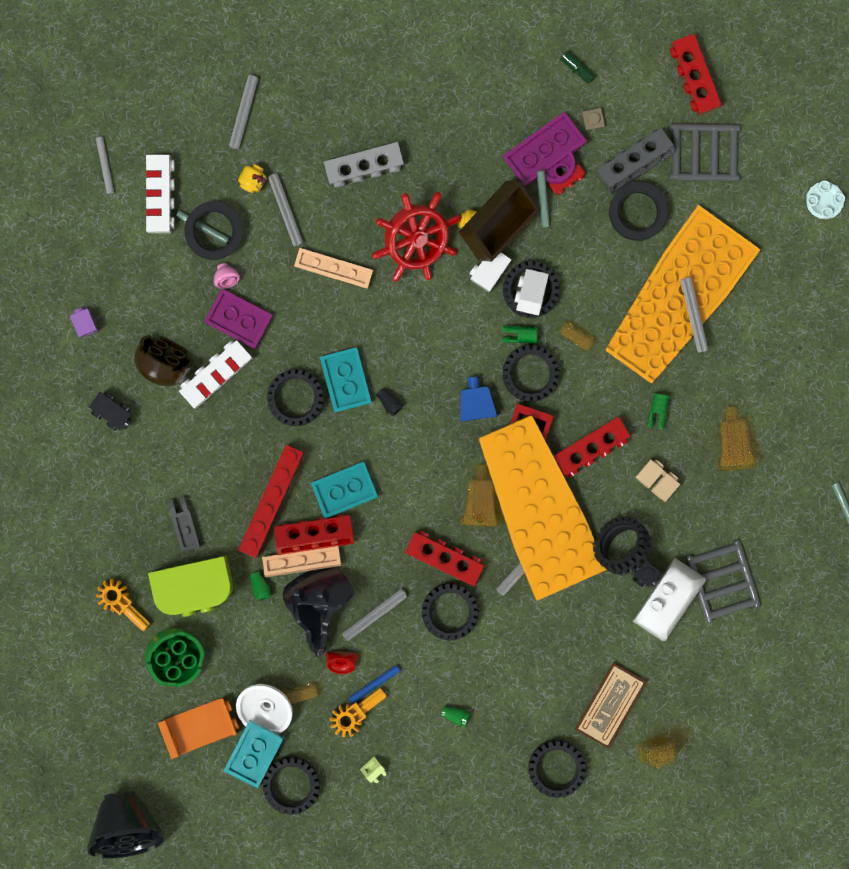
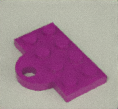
[502,112,587,188]

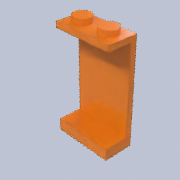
[158,697,239,759]

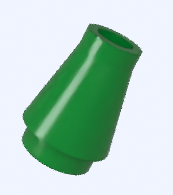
[250,571,272,601]
[441,706,471,727]

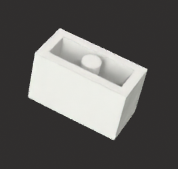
[470,253,511,292]
[514,269,549,315]

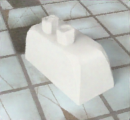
[633,558,706,641]

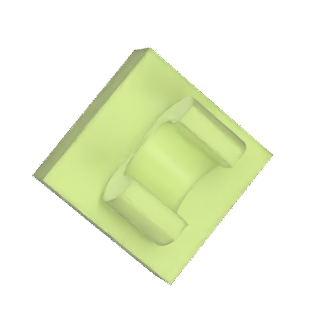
[360,757,386,783]

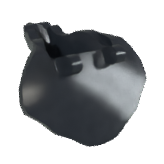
[283,568,354,657]

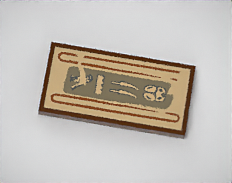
[575,663,646,748]

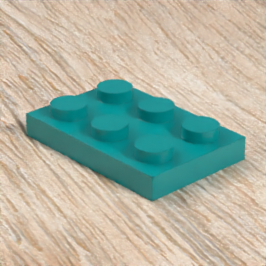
[320,347,372,413]
[311,462,378,518]
[224,720,284,788]

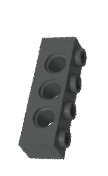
[597,128,675,195]

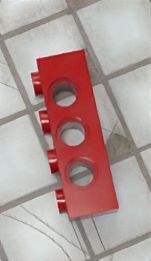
[669,34,721,116]
[553,417,630,478]
[274,515,355,555]
[405,530,484,586]

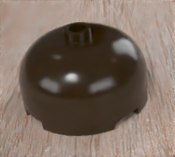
[134,335,194,386]

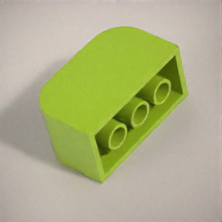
[148,556,233,617]

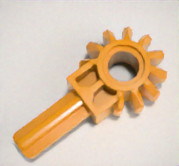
[96,579,150,631]
[330,688,386,737]

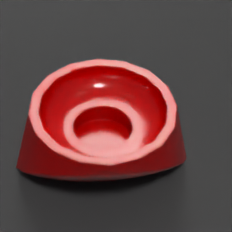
[325,651,359,674]

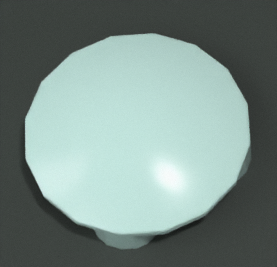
[806,181,845,219]

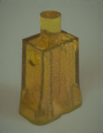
[717,407,757,471]
[460,465,499,527]
[637,737,677,770]

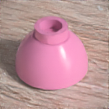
[214,263,240,289]

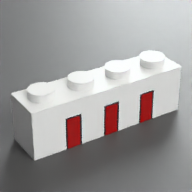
[146,155,175,233]
[179,340,253,409]

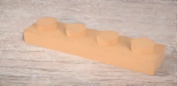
[294,248,373,289]
[262,546,341,578]

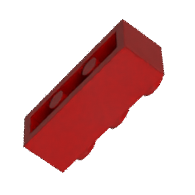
[548,164,585,195]

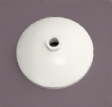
[236,684,293,734]

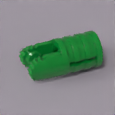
[502,326,537,344]
[647,393,670,430]

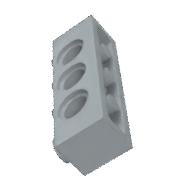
[324,142,404,188]

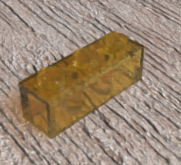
[558,322,595,352]
[283,683,319,704]

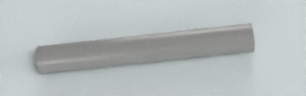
[96,137,114,195]

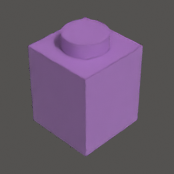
[70,307,99,338]

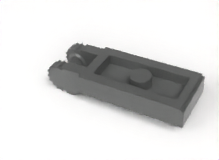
[169,496,201,552]

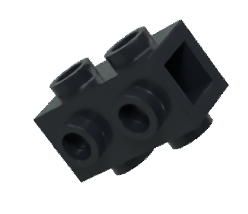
[89,391,133,431]
[631,560,661,588]

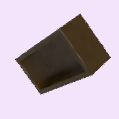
[458,181,539,262]

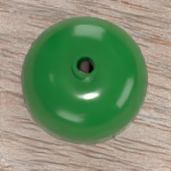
[145,628,204,687]

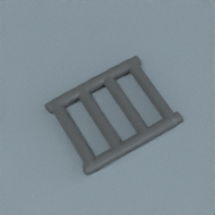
[669,123,741,181]
[686,540,761,623]

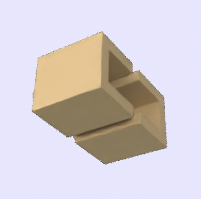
[635,459,680,502]

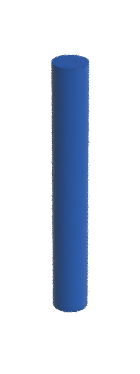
[349,665,400,703]

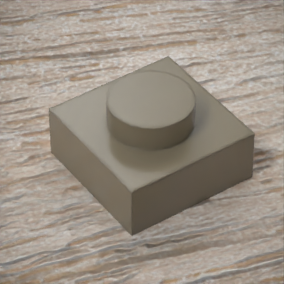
[582,108,605,131]

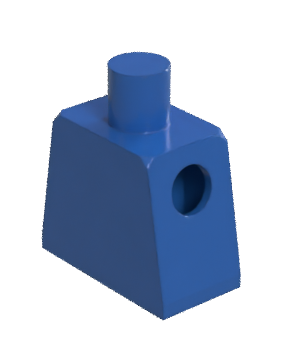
[460,376,497,422]

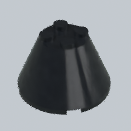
[87,791,165,859]

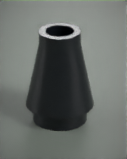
[376,387,404,416]

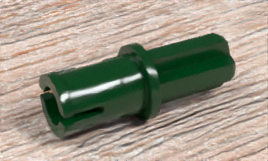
[560,51,595,84]

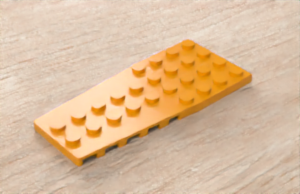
[605,205,760,383]
[478,416,607,601]

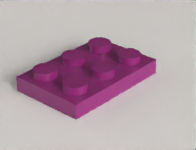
[204,289,273,349]

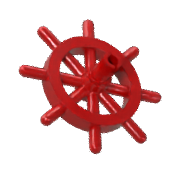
[372,192,461,282]

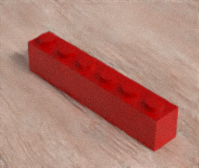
[239,445,304,558]

